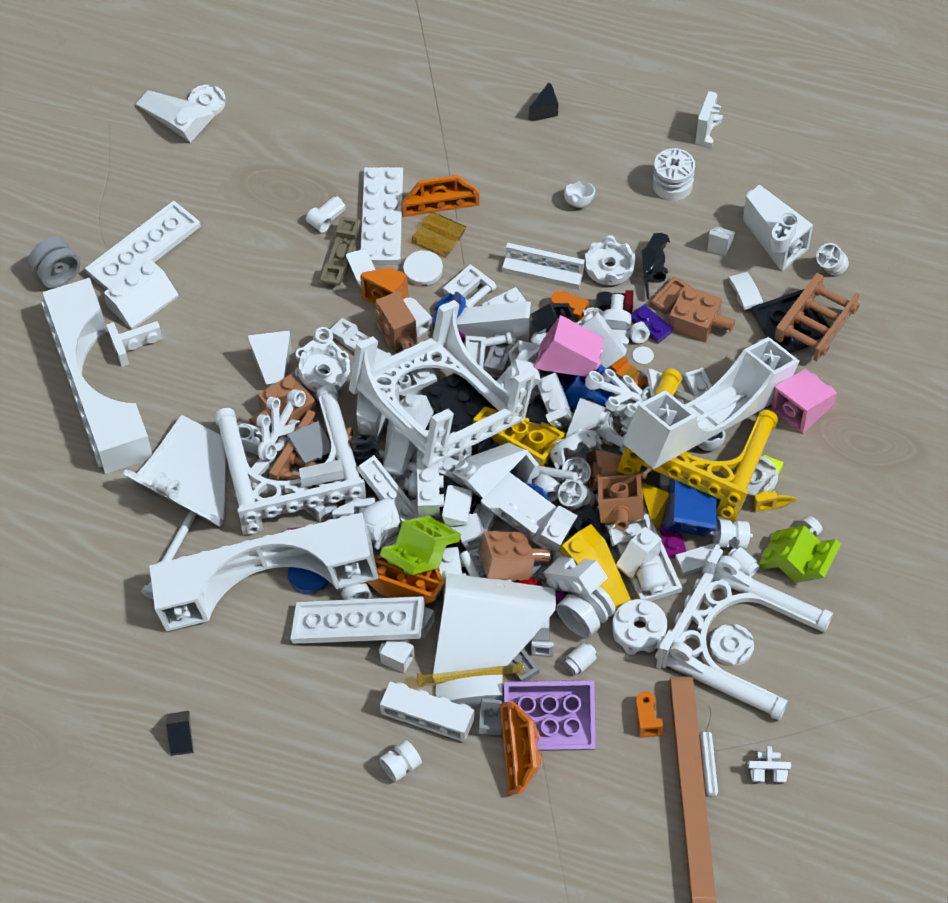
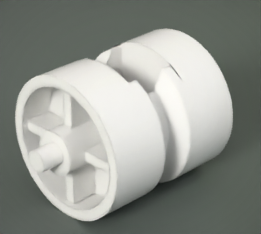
[816,243,849,276]
[558,479,595,511]
[710,519,753,549]

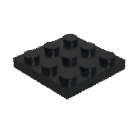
[751,289,830,353]
[421,373,497,434]

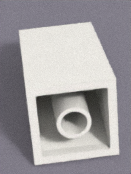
[743,185,813,271]

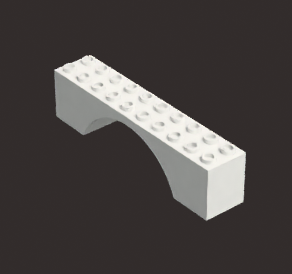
[41,278,152,474]
[623,337,799,469]
[149,513,379,631]

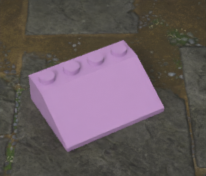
[504,680,596,750]

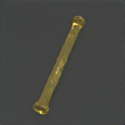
[417,661,525,687]

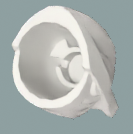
[361,498,400,550]

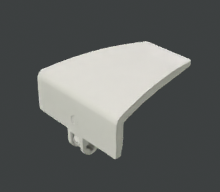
[123,415,226,527]
[433,573,556,681]

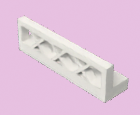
[502,243,584,290]

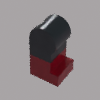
[596,290,633,314]

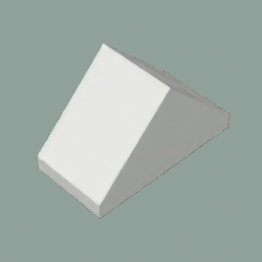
[707,227,735,256]

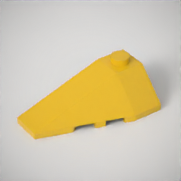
[473,407,566,467]
[559,524,631,615]

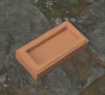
[650,276,690,315]

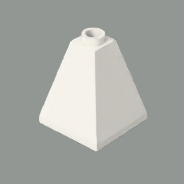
[248,331,292,388]

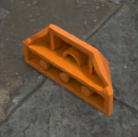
[402,175,480,217]
[367,555,445,605]
[500,701,542,795]

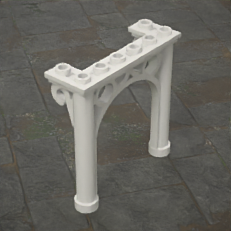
[214,385,366,535]
[655,544,833,721]

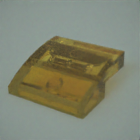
[411,211,466,258]

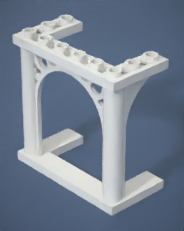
[349,300,535,467]

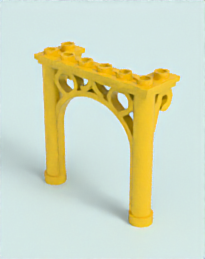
[617,368,778,522]

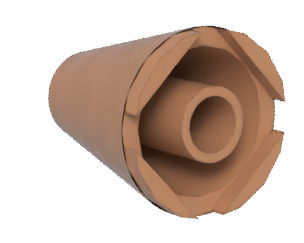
[587,449,647,491]

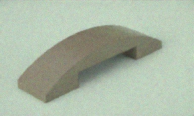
[320,216,360,286]

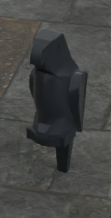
[642,233,670,299]

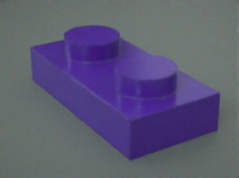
[631,304,673,344]

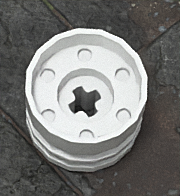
[653,148,695,201]
[556,586,616,639]

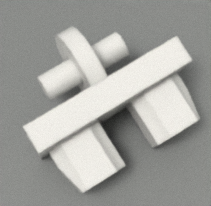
[747,746,791,783]

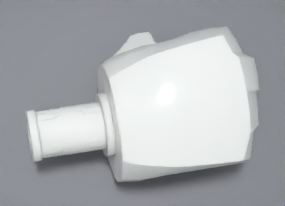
[601,294,631,350]

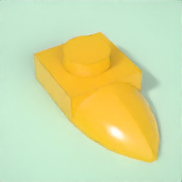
[753,491,797,513]

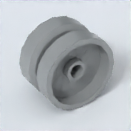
[28,237,81,288]

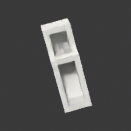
[436,675,503,707]

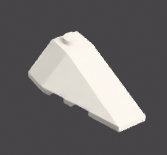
[136,90,215,143]
[383,394,434,475]

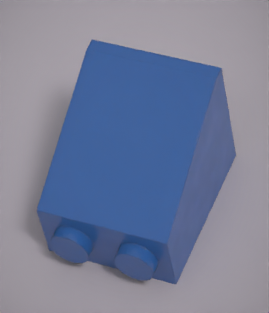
[663,478,716,537]

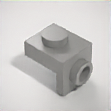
[478,698,504,736]

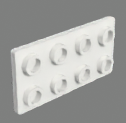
[481,472,557,551]

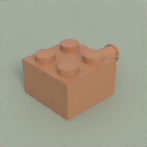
[669,285,736,342]
[374,291,417,353]
[249,373,317,427]
[598,473,644,531]
[478,531,550,580]

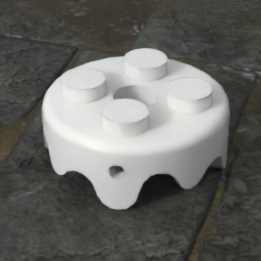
[585,235,635,285]
[298,343,350,392]
[550,428,603,469]
[612,599,667,655]

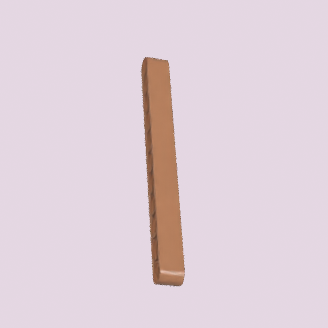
[669,676,716,903]

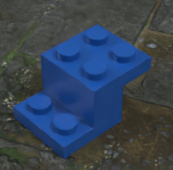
[549,364,621,410]

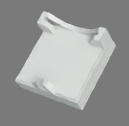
[695,91,723,148]

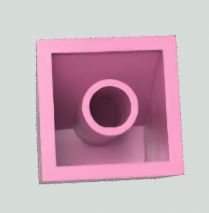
[534,315,604,377]
[771,369,837,434]

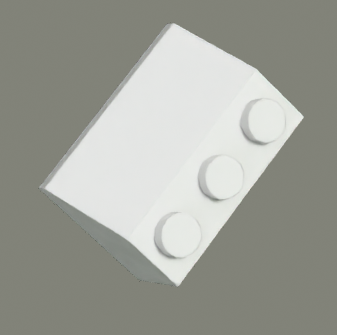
[103,259,179,330]

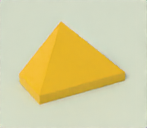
[642,483,670,529]

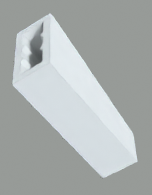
[456,302,531,342]

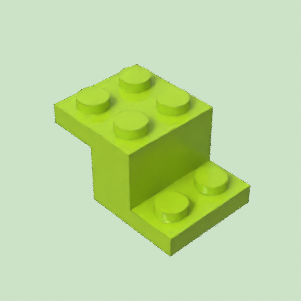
[380,515,462,575]
[758,525,841,583]

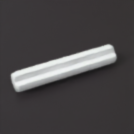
[699,732,718,797]

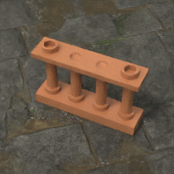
[774,273,860,362]
[269,410,354,489]

